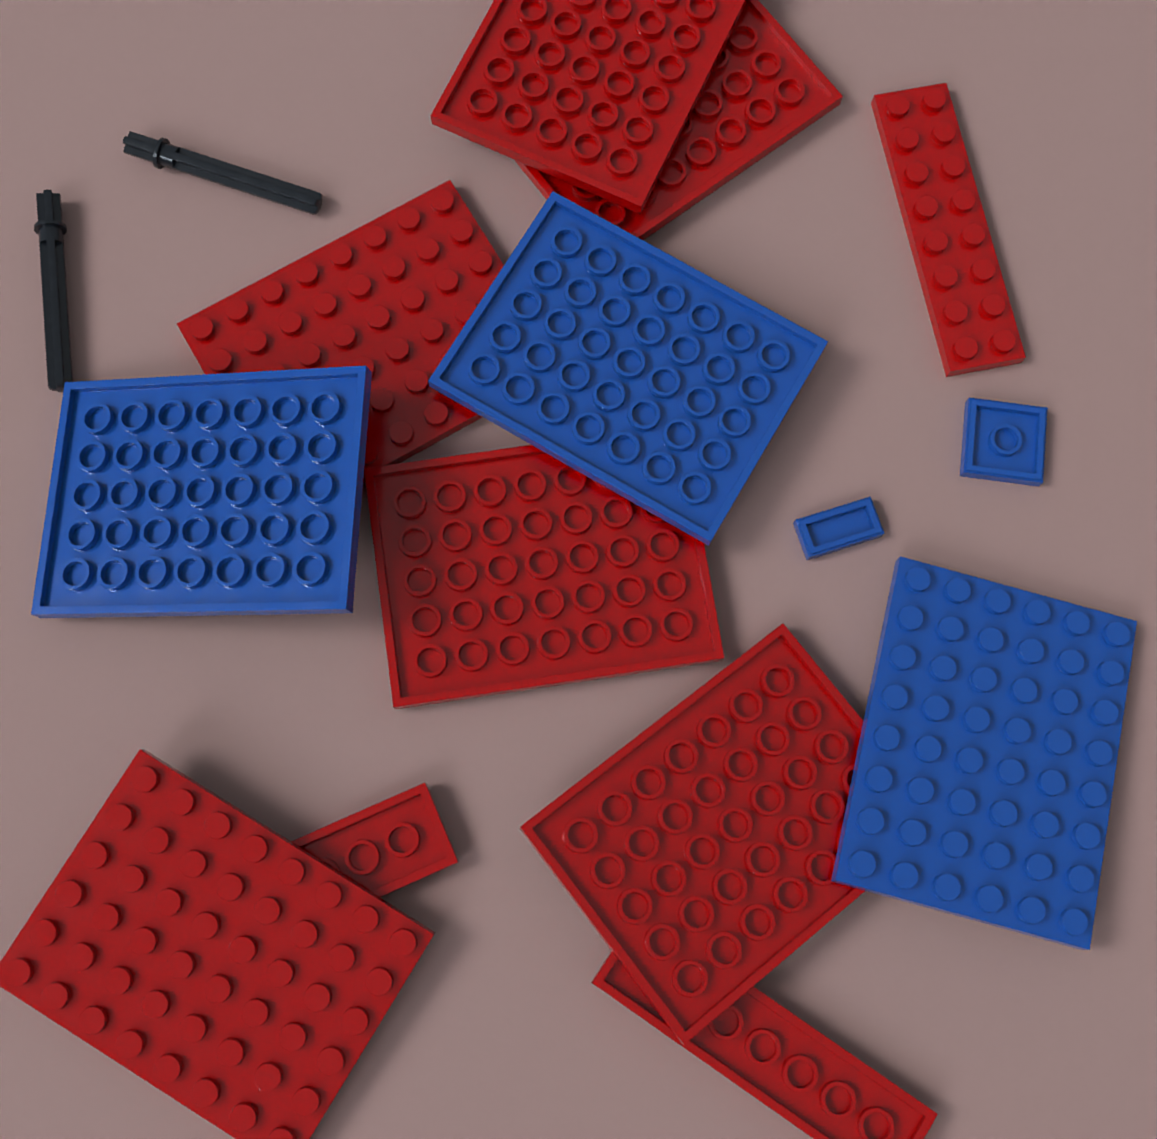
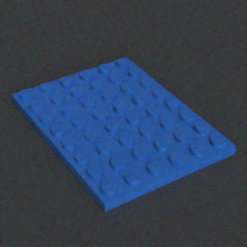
[428,191,828,546]
[31,365,372,618]
[831,556,1137,950]

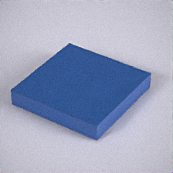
[960,397,1048,487]

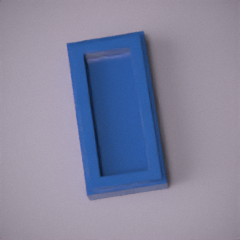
[793,496,885,560]

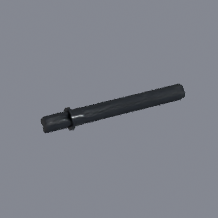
[123,131,322,215]
[34,189,73,392]

